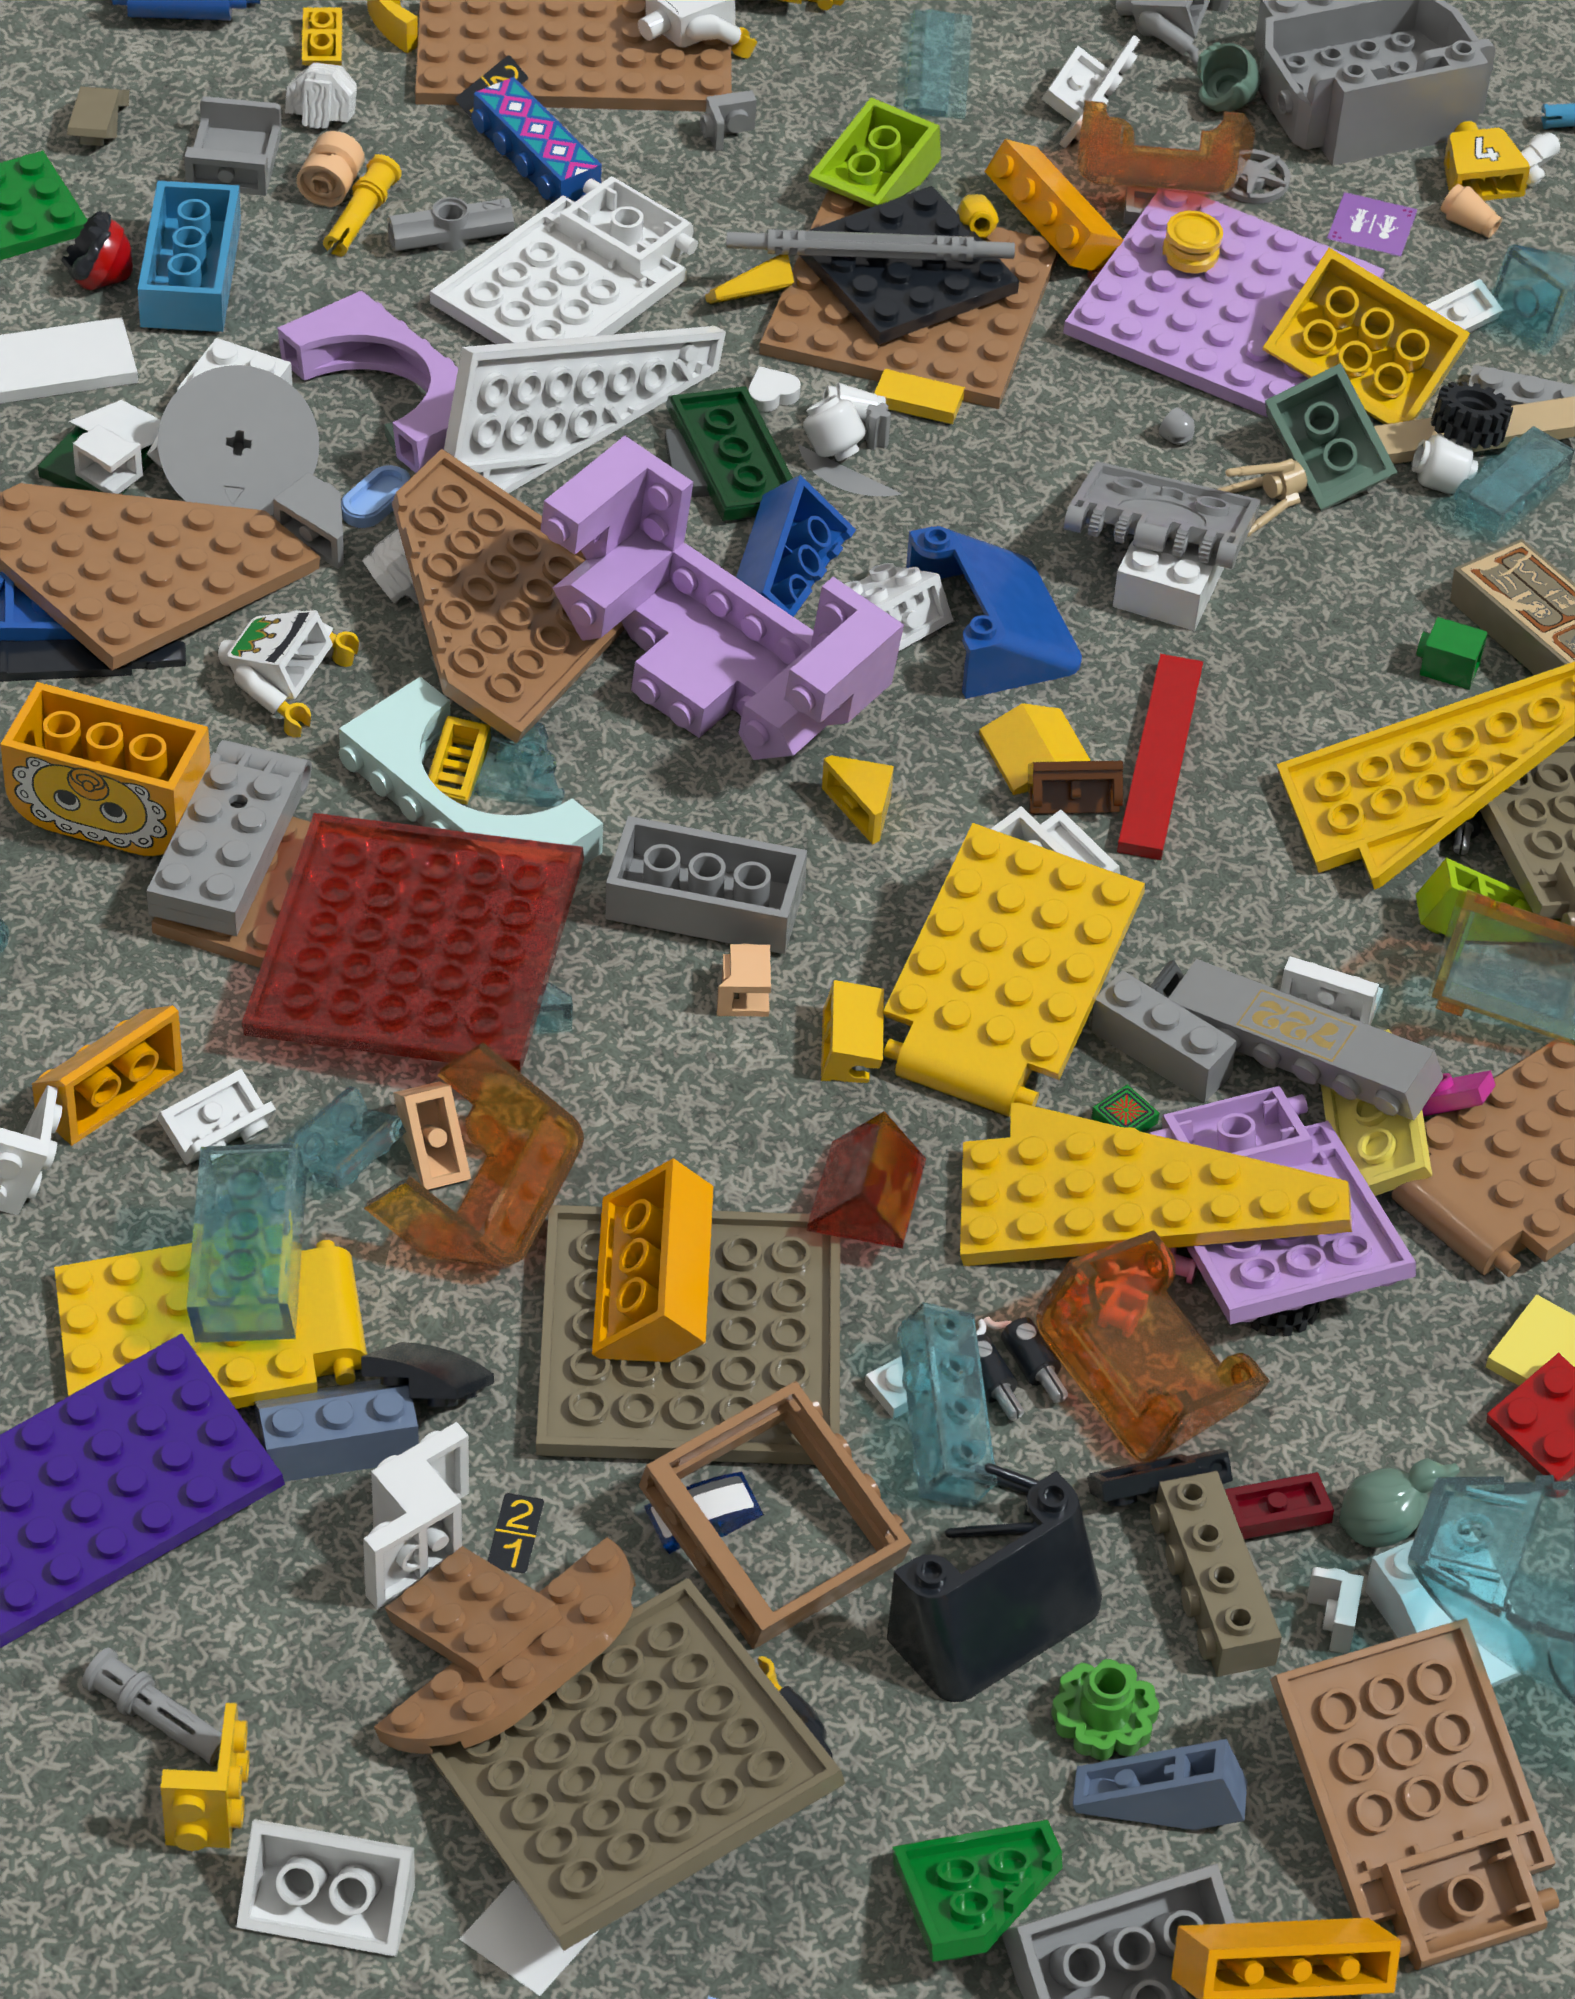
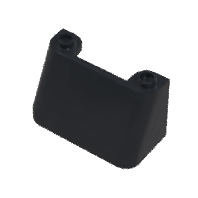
[887,1470,1102,1702]

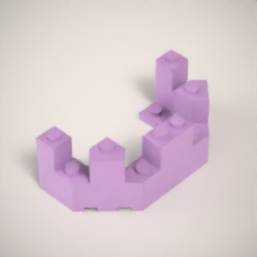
[541,436,904,760]

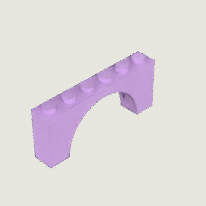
[277,291,458,473]

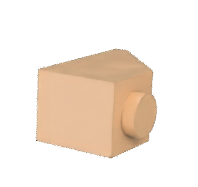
[393,1081,471,1190]

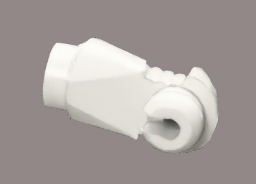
[1521,133,1560,187]

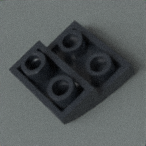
[361,1342,494,1407]

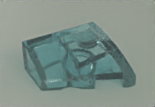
[473,722,565,807]

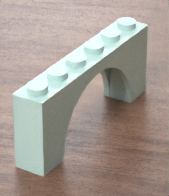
[339,677,603,907]

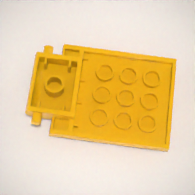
[883,823,1145,1117]
[54,1224,367,1409]

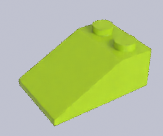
[809,97,941,207]

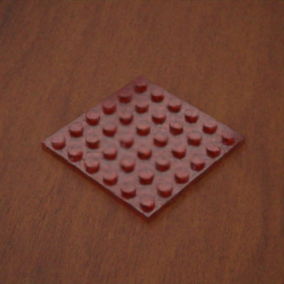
[241,813,584,1072]

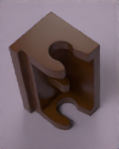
[1028,761,1123,814]

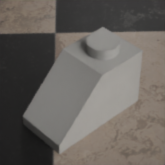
[273,472,344,569]

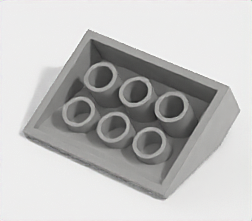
[1002,1864,1236,1999]

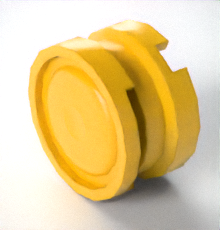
[1162,210,1223,274]

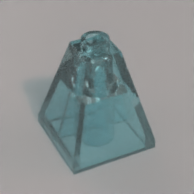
[1491,244,1575,355]

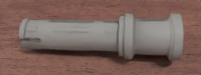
[82,1647,222,1766]

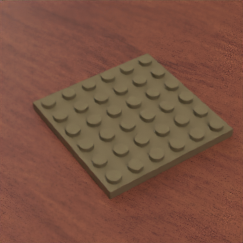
[536,1205,840,1465]
[426,1577,846,1951]

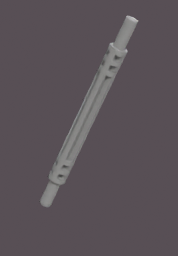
[726,229,1015,262]

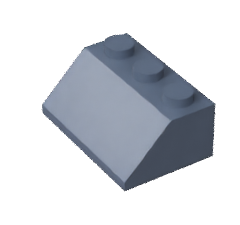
[254,1379,419,1482]

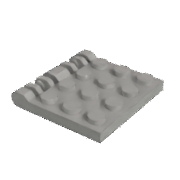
[1064,461,1261,569]

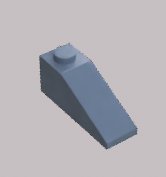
[1073,1739,1248,1830]

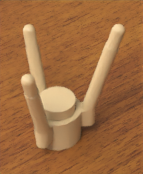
[1217,459,1307,537]

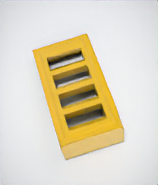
[705,254,794,304]
[428,716,491,805]

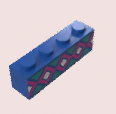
[471,77,602,203]

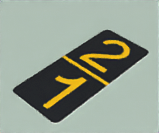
[455,55,528,120]
[488,1493,544,1574]

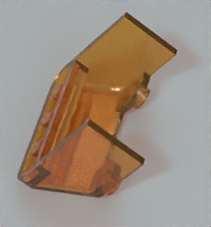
[364,1042,584,1269]

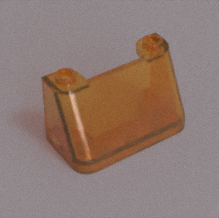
[1077,100,1255,195]
[1036,1230,1270,1462]

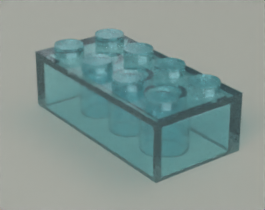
[187,1143,307,1343]

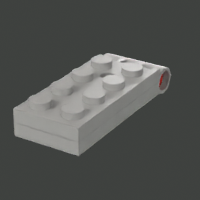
[146,740,312,937]

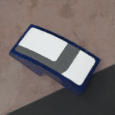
[644,1471,764,1554]

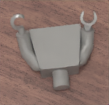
[1116,0,1230,66]

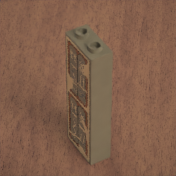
[1450,539,1575,675]

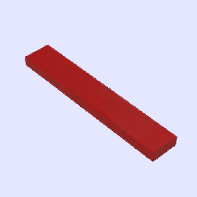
[1117,654,1203,860]

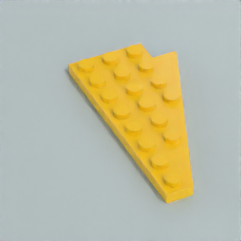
[1277,661,1575,890]
[960,1102,1352,1266]

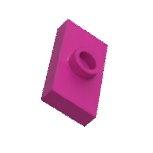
[1422,1070,1496,1117]

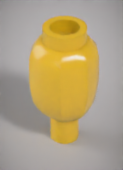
[956,194,999,238]

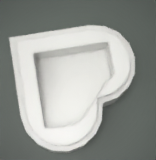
[749,366,801,412]

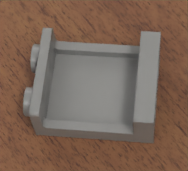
[184,96,282,196]

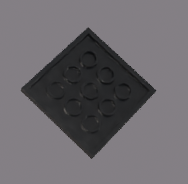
[800,186,1019,345]

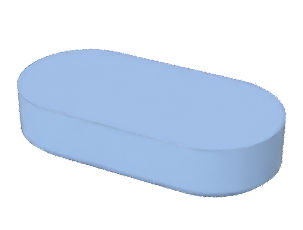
[341,465,411,528]

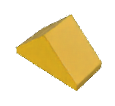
[822,755,894,845]

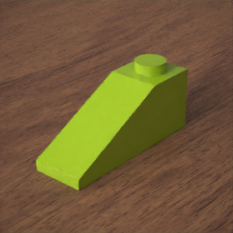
[1415,858,1565,943]

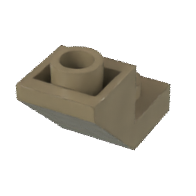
[67,87,130,146]

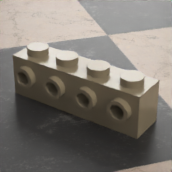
[1150,1471,1282,1677]

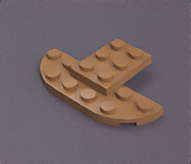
[374,1537,636,1754]

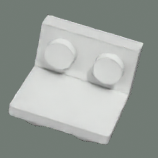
[845,563,953,652]

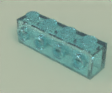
[897,1302,997,1508]

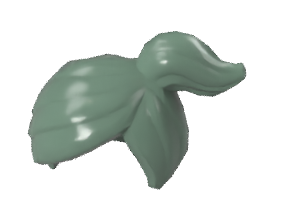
[1197,42,1261,112]
[1339,1458,1460,1548]

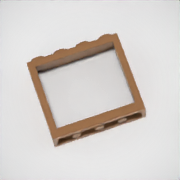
[639,1381,912,1650]

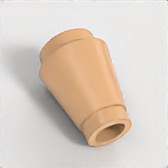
[1440,184,1502,238]

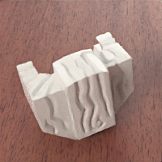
[285,63,357,129]
[362,529,418,604]

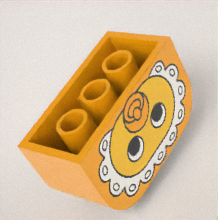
[0,682,210,856]

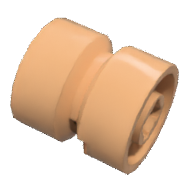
[297,131,365,207]

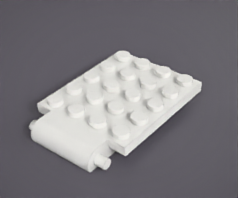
[430,176,698,344]

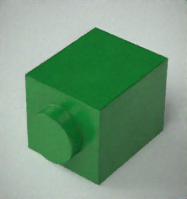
[1416,617,1488,690]

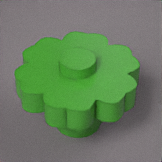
[1051,1659,1160,1761]

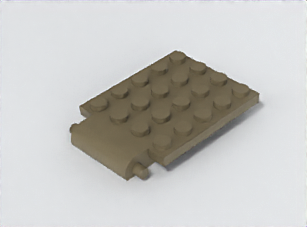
[1480,741,1575,935]

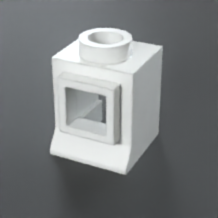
[73,424,143,494]

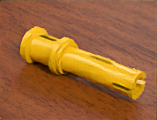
[323,154,402,257]

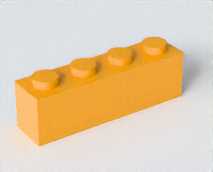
[984,139,1124,272]
[1171,1918,1401,1999]

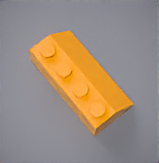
[592,1158,714,1362]

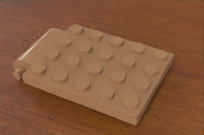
[1392,1036,1575,1277]
[1270,1618,1559,1970]

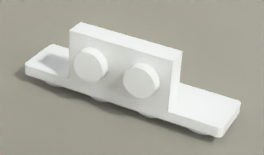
[1041,35,1140,149]

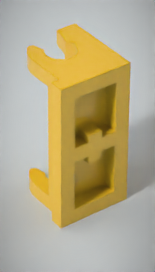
[821,980,884,1083]

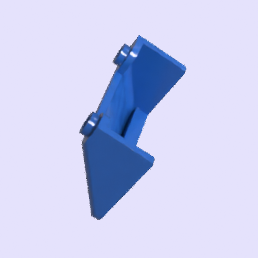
[906,526,1082,699]

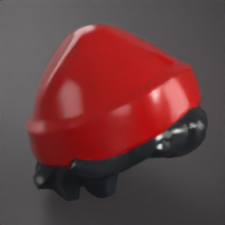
[62,211,133,290]

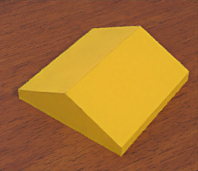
[979,703,1091,795]

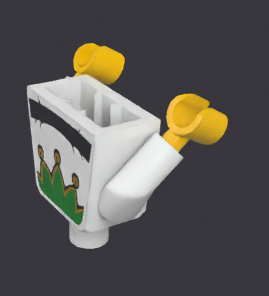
[218,610,359,737]

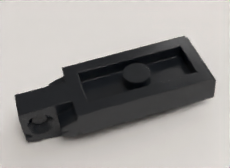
[1087,1448,1233,1506]

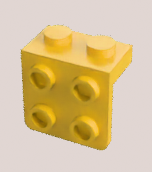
[160,1703,250,1851]

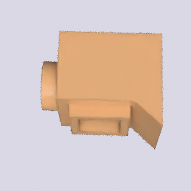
[717,944,771,1017]

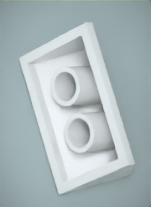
[236,1819,415,1956]

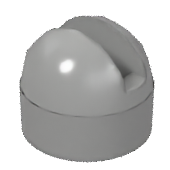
[1159,407,1195,445]

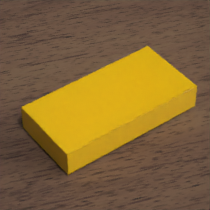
[874,369,965,424]

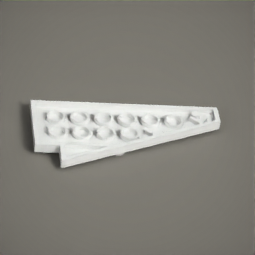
[444,326,726,494]

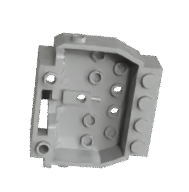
[1254,0,1496,166]

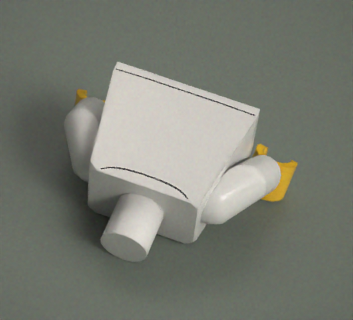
[638,0,757,58]

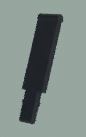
[0,639,186,682]

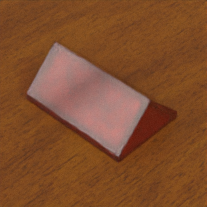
[807,1111,926,1249]

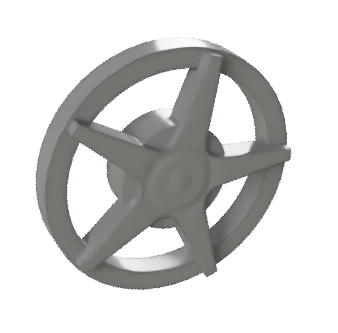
[1215,148,1291,204]

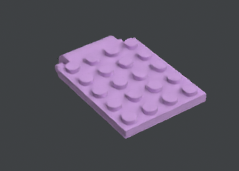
[1149,1086,1416,1325]

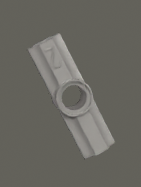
[387,197,514,252]

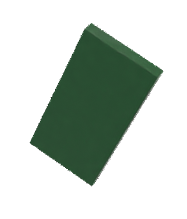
[666,386,793,521]

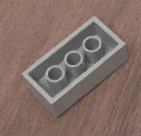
[605,816,807,954]

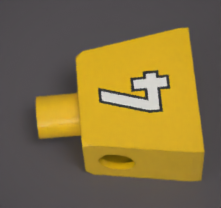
[1444,121,1530,201]

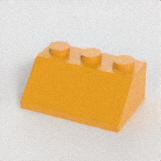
[32,1005,183,1146]

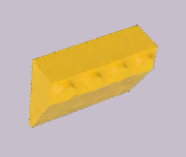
[1262,247,1470,424]

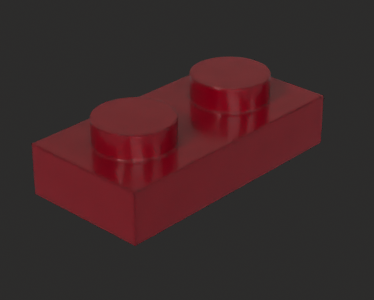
[1225,1472,1334,1539]

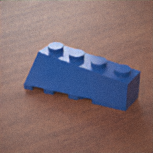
[736,475,856,617]

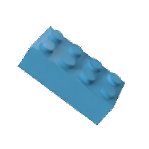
[138,181,241,332]

